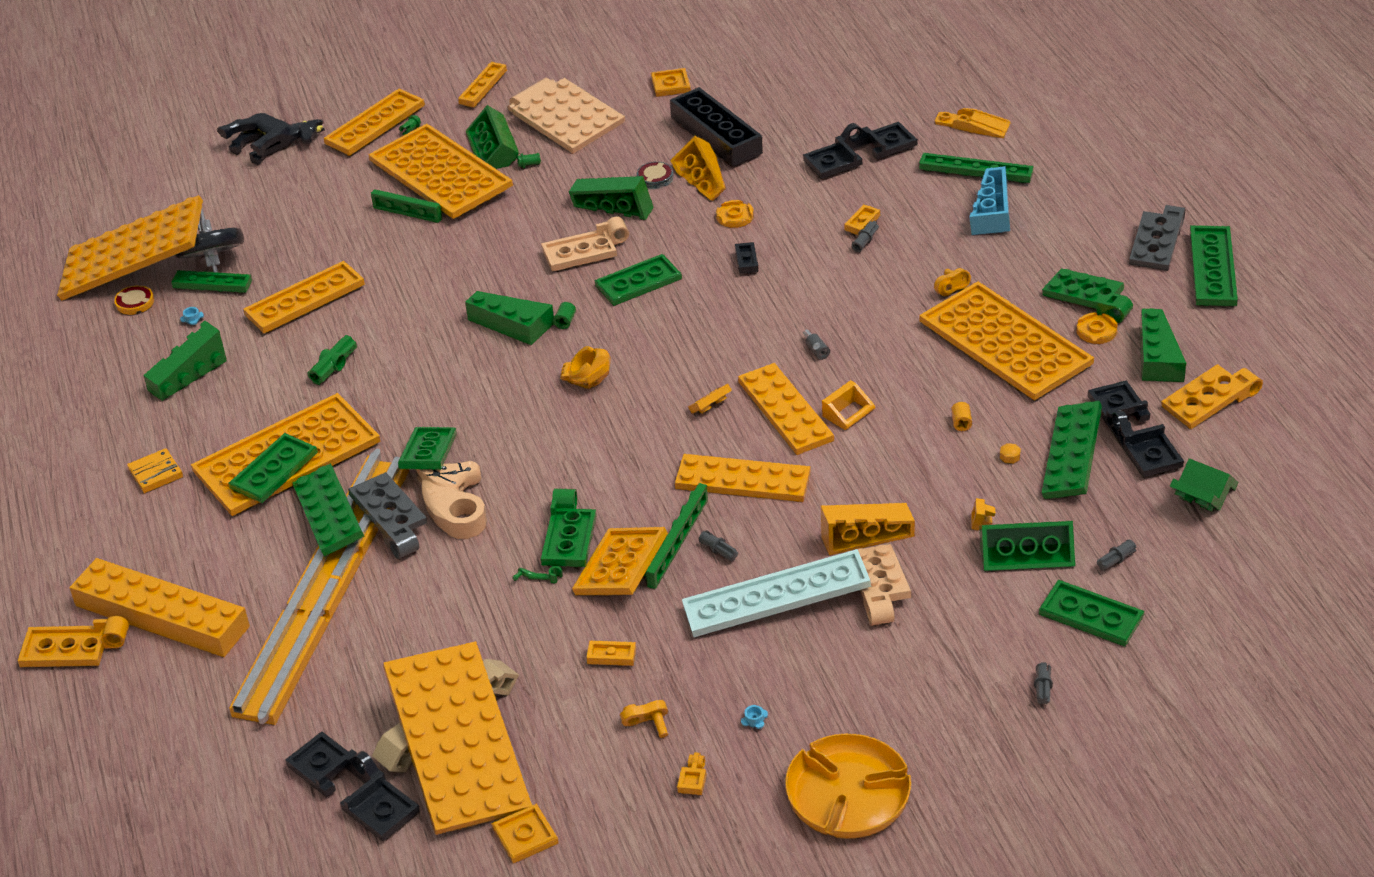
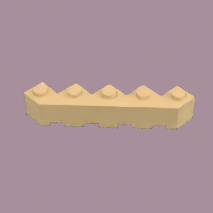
[372,659,519,772]

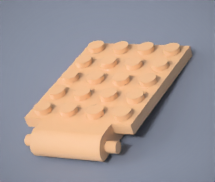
[508,78,625,154]

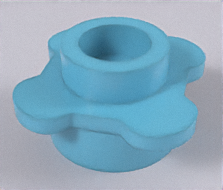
[180,307,204,325]
[741,705,768,729]

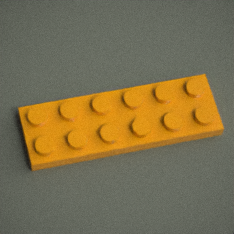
[323,88,425,156]
[243,261,365,333]
[738,363,834,455]
[675,454,811,502]

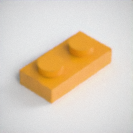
[844,204,880,235]
[688,383,732,414]
[586,640,636,666]

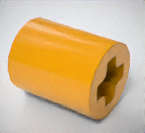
[951,402,972,431]

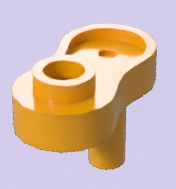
[934,268,971,296]
[620,700,668,738]

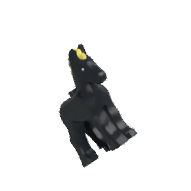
[217,113,325,165]

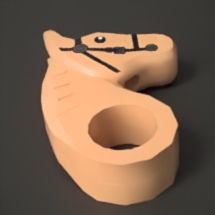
[416,461,487,539]

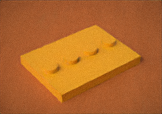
[572,527,668,595]

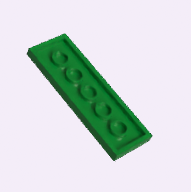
[1190,225,1238,307]
[1042,401,1102,499]
[292,463,364,556]

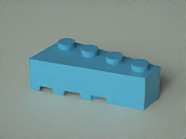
[969,167,1010,235]

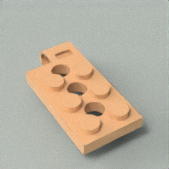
[541,217,629,271]
[847,544,911,626]

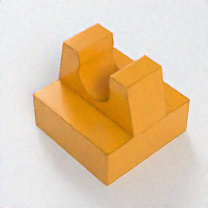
[971,498,996,530]

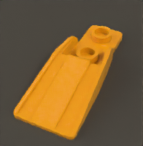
[935,108,1011,138]

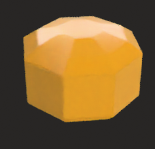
[1000,443,1021,464]

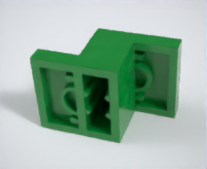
[1169,458,1239,512]

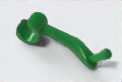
[512,566,563,584]

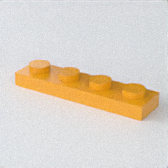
[458,62,507,107]

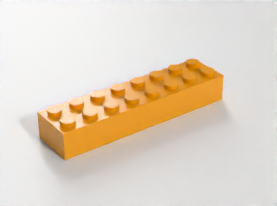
[69,558,250,657]

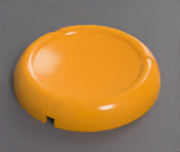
[785,733,911,839]

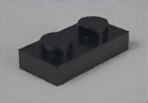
[735,242,759,274]

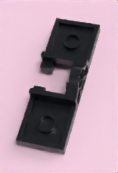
[803,121,918,179]
[1087,380,1184,478]
[285,731,420,841]

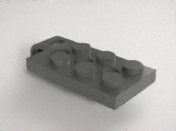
[1129,205,1186,271]
[348,472,427,559]

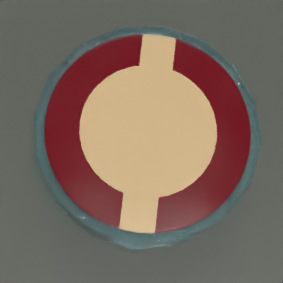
[637,161,674,189]

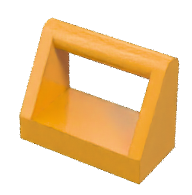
[822,380,875,430]

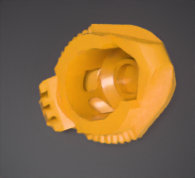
[560,346,611,389]

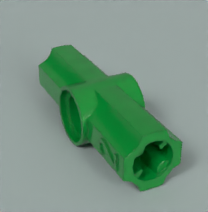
[307,335,357,385]

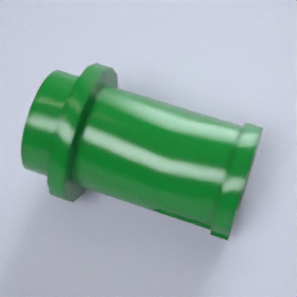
[399,115,421,135]
[517,153,541,168]

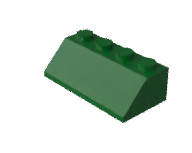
[465,105,519,169]
[979,521,1076,571]

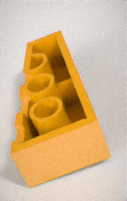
[821,503,915,556]

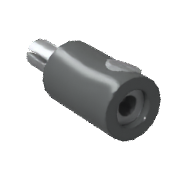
[803,329,830,360]

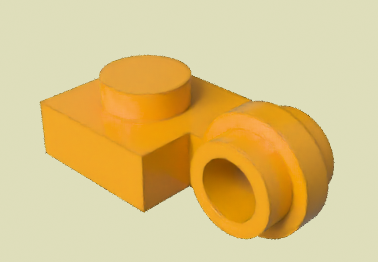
[677,752,707,795]

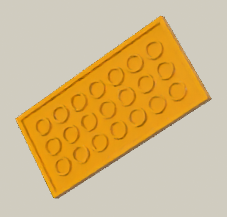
[368,124,513,219]
[57,195,203,301]
[919,281,1094,401]
[191,393,381,516]
[383,641,532,835]

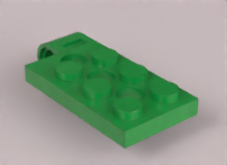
[1042,268,1133,323]
[541,488,597,567]

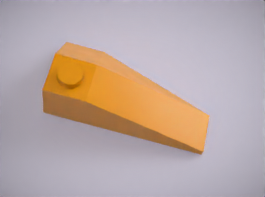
[670,136,726,201]

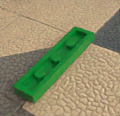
[371,189,442,223]
[171,270,252,293]

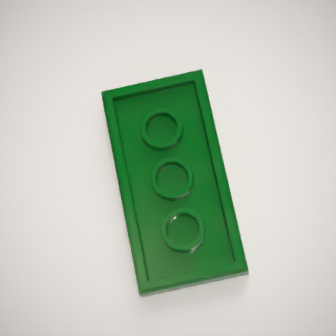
[594,254,682,306]
[398,427,457,469]
[228,433,318,503]
[1039,579,1144,647]

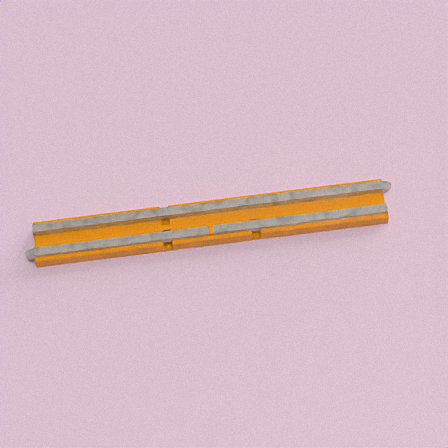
[229,449,409,725]

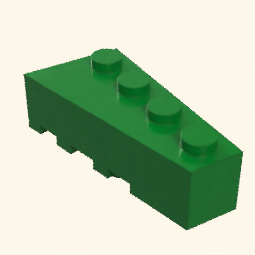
[568,176,654,220]
[465,291,554,345]
[1140,308,1187,382]
[143,320,227,401]

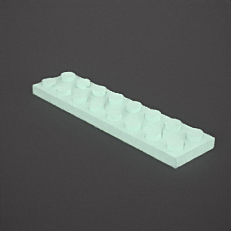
[682,549,871,637]

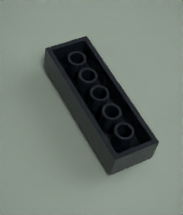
[670,87,763,167]

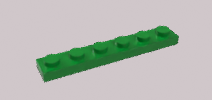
[919,152,1034,183]
[644,483,708,589]

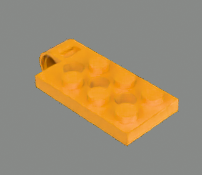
[1161,364,1263,429]
[18,616,129,667]

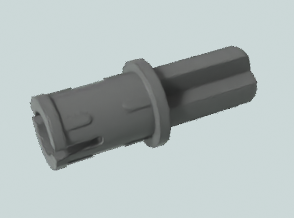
[851,221,879,252]
[699,530,738,561]
[1097,539,1137,570]
[1034,662,1053,705]

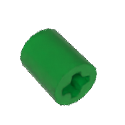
[553,302,576,329]

